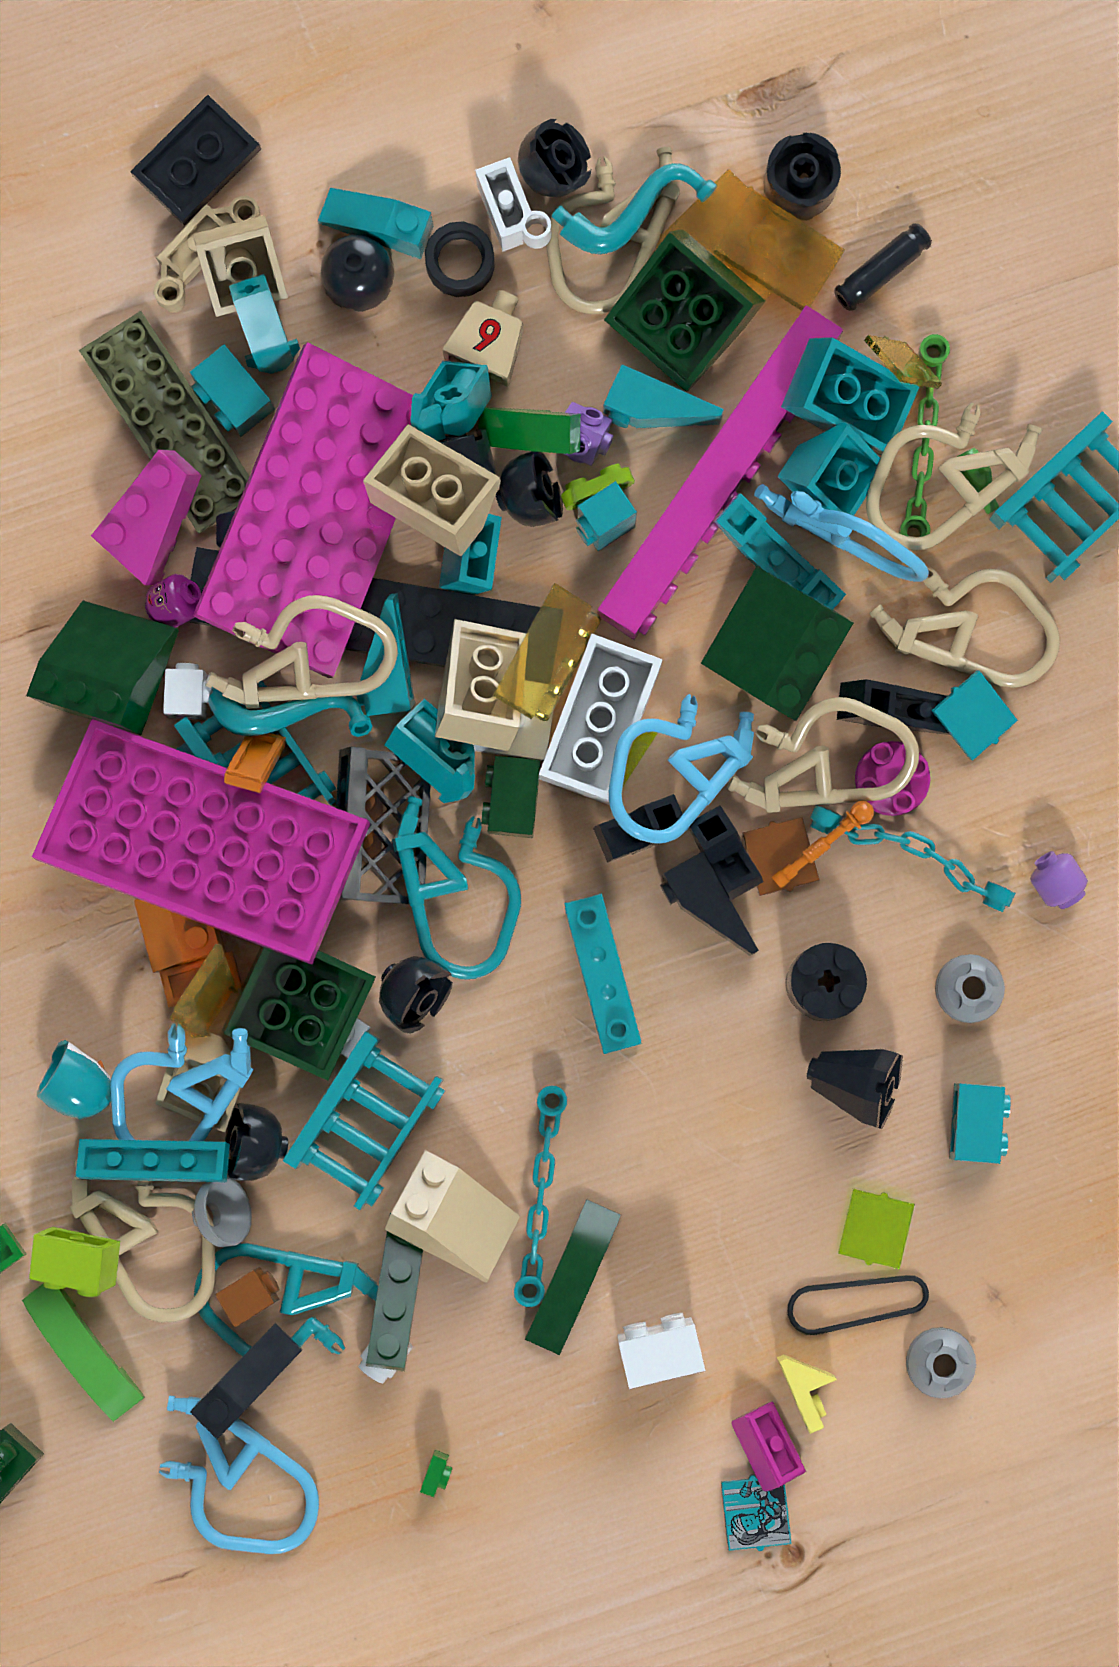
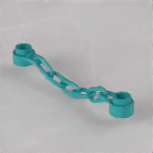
[810,805,1016,912]
[514,1086,567,1307]

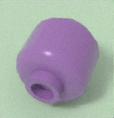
[1030,851,1088,909]

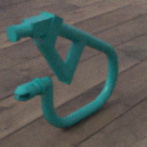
[392,796,521,980]
[194,1243,378,1356]

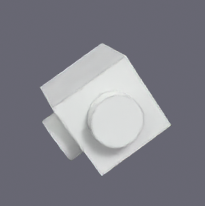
[163,663,213,720]

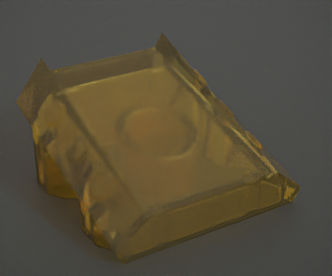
[169,944,239,1038]

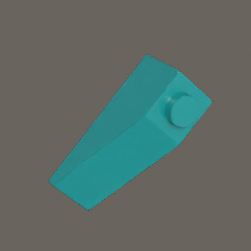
[318,187,434,260]
[603,364,724,428]
[357,593,415,716]

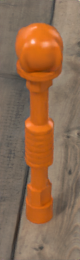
[772,801,874,888]

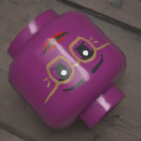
[145,574,201,628]

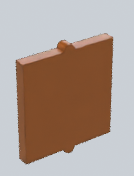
[742,817,820,896]

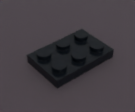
[130,95,261,226]

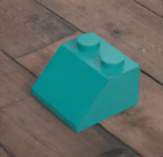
[777,422,880,515]

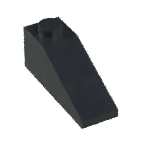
[837,679,950,735]
[660,852,759,956]
[190,1323,303,1439]

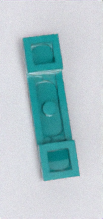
[714,493,846,609]

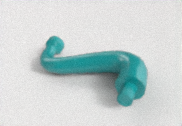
[551,163,717,255]
[208,687,373,737]

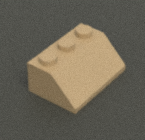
[363,424,501,556]

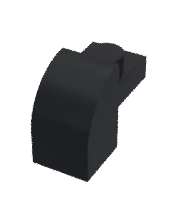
[593,794,689,863]
[689,805,764,900]

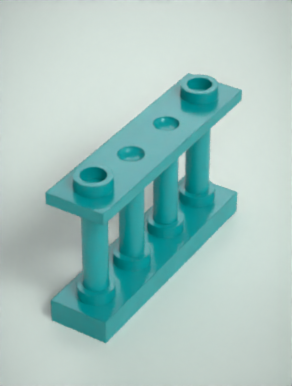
[989,411,1119,583]
[174,678,337,805]
[564,894,642,1054]
[283,1031,445,1210]

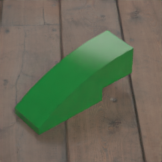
[478,407,581,454]

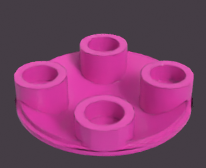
[855,741,930,816]

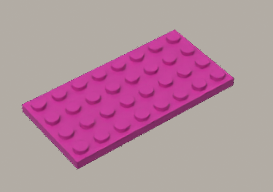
[193,342,413,678]
[32,719,370,965]

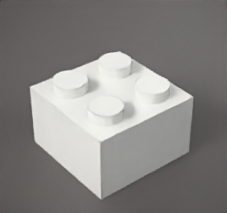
[617,1313,705,1389]

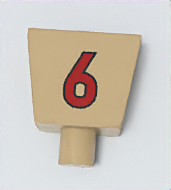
[443,290,523,387]

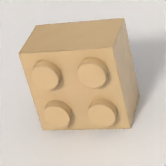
[193,215,288,317]

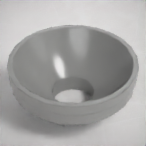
[935,954,1005,1023]
[192,1179,252,1247]
[906,1327,976,1398]

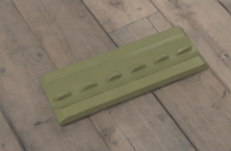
[79,311,250,534]

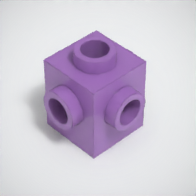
[565,402,614,466]

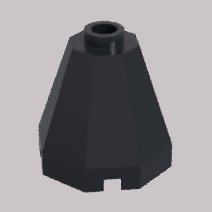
[807,1049,903,1129]

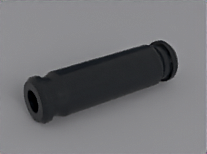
[834,223,932,311]

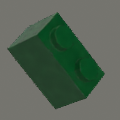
[481,756,541,838]

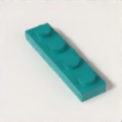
[76,1139,230,1183]

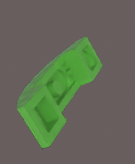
[22,1284,145,1422]

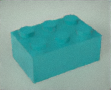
[781,337,919,455]

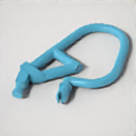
[754,484,929,582]
[608,694,754,844]
[110,1023,254,1141]
[159,1395,319,1554]

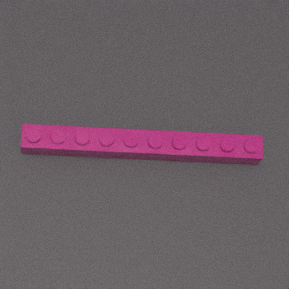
[597,305,843,640]

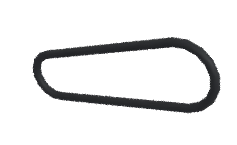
[787,1275,929,1335]

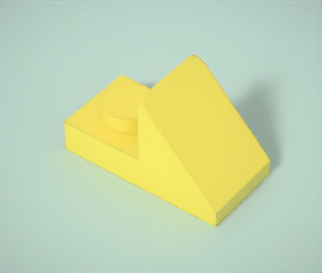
[777,1355,837,1434]

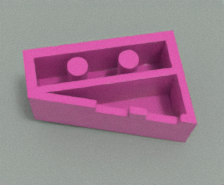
[91,450,202,586]

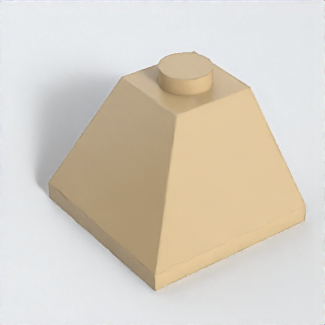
[155,1024,241,1133]

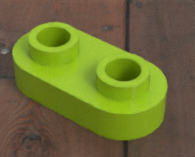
[561,464,635,510]

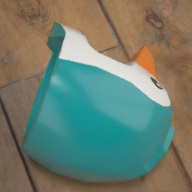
[37,1040,111,1119]

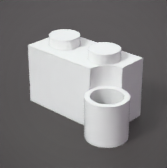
[475,157,551,252]

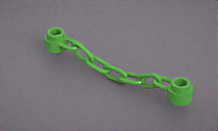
[899,334,950,537]

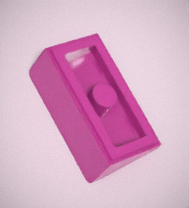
[731,1401,806,1492]

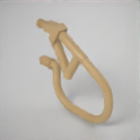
[546,147,680,314]
[866,403,1042,550]
[869,567,1060,688]
[205,595,398,709]
[727,697,919,813]
[69,1161,215,1322]

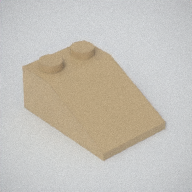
[435,619,527,751]
[385,1150,520,1283]

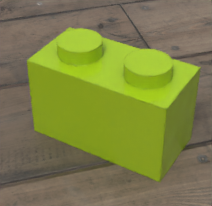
[29,1227,120,1297]

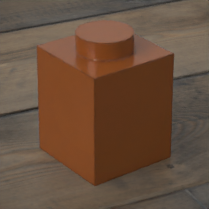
[215,1267,280,1327]

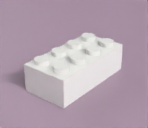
[539,634,663,805]

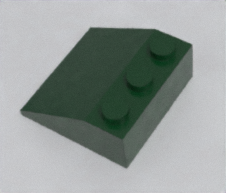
[604,229,766,392]
[701,566,854,721]
[26,601,179,735]
[221,946,376,1081]

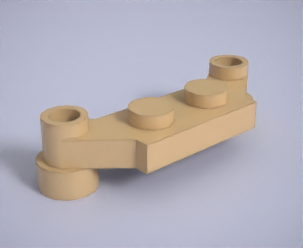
[154,196,261,312]

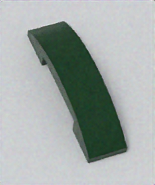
[525,1199,621,1355]

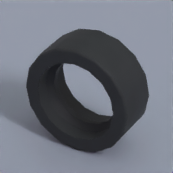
[425,221,495,297]

